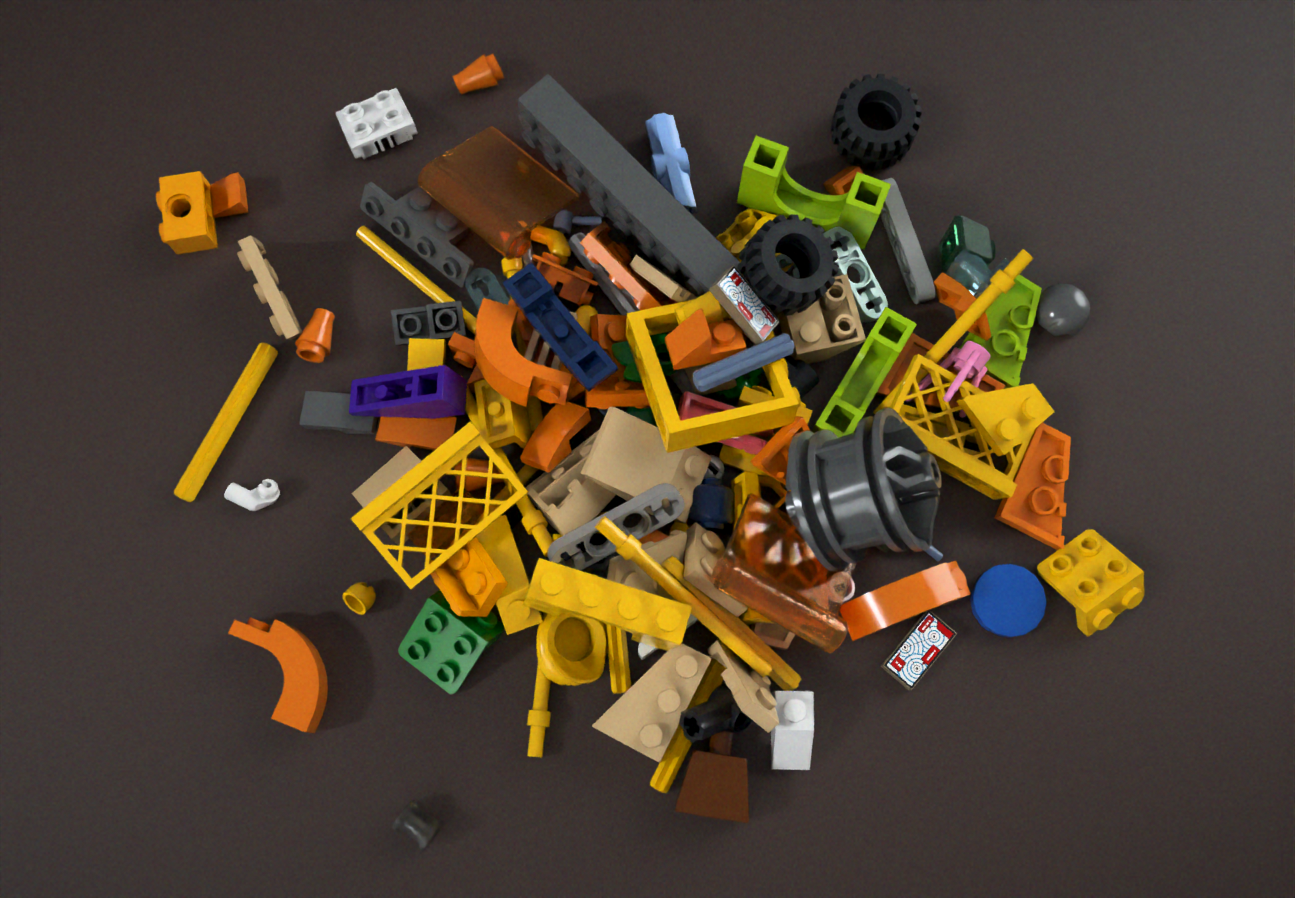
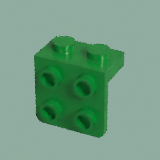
[398,590,505,694]

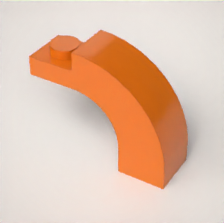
[474,298,573,407]
[838,561,971,641]
[228,617,328,733]

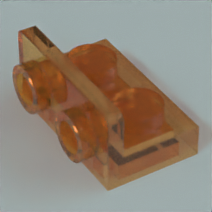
[407,487,485,561]

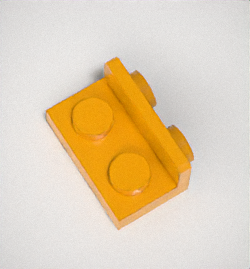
[430,533,508,617]

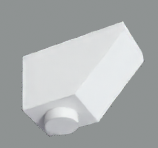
[771,691,814,770]

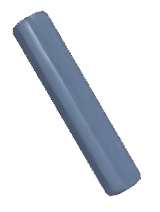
[692,333,795,392]

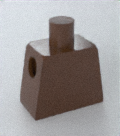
[674,731,749,823]

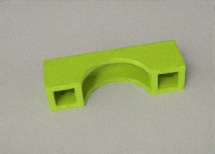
[812,307,917,437]

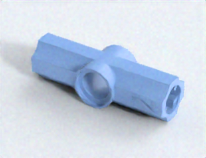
[645,113,697,213]

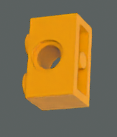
[156,171,218,254]

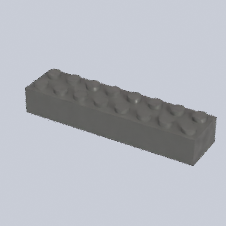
[517,74,740,297]

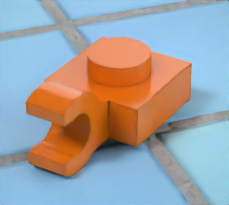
[590,314,627,373]

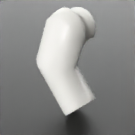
[224,479,280,511]

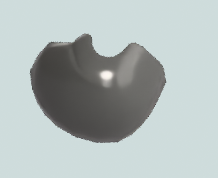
[1035,284,1090,336]

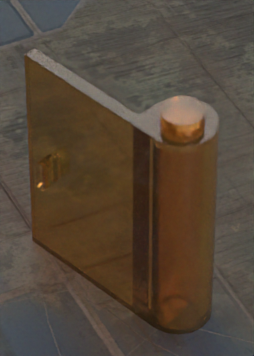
[418,126,579,260]
[712,493,856,653]

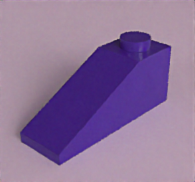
[349,365,467,419]

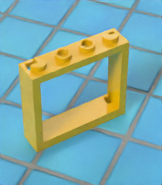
[625,299,801,453]

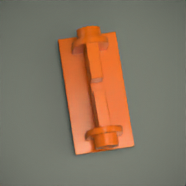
[532,252,598,306]

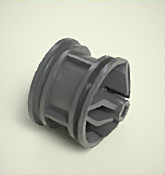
[785,408,942,571]

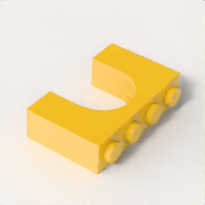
[523,558,692,651]

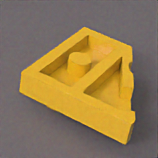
[956,383,1055,456]

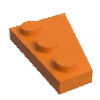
[875,333,1006,412]
[994,422,1071,550]

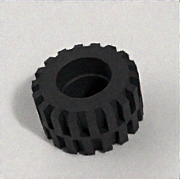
[831,74,922,170]
[737,214,839,316]

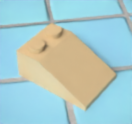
[581,406,712,523]

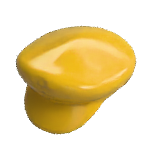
[536,613,608,686]

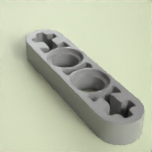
[880,178,935,304]
[547,483,685,571]

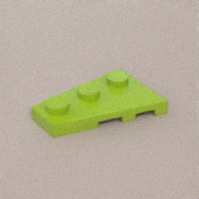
[959,274,1042,388]

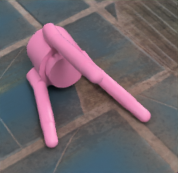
[906,341,991,418]

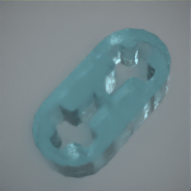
[465,268,509,311]

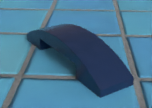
[503,262,619,391]

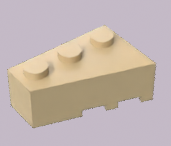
[525,430,616,536]
[592,643,712,763]

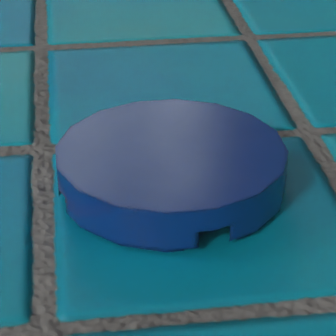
[970,564,1046,638]

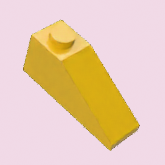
[476,514,543,635]

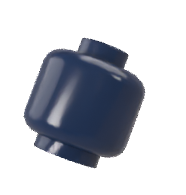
[688,478,735,533]

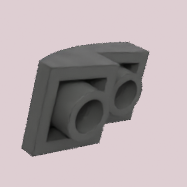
[391,301,466,346]
[299,391,378,434]

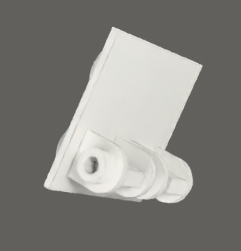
[335,87,418,160]

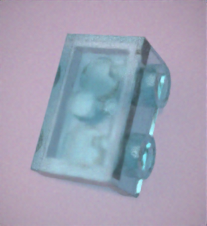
[946,249,1010,299]

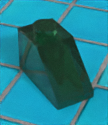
[939,215,996,275]

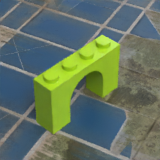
[737,136,891,250]

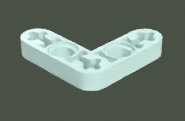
[776,227,888,323]

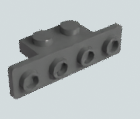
[360,182,474,287]

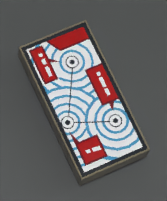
[709,265,779,345]
[880,610,957,691]

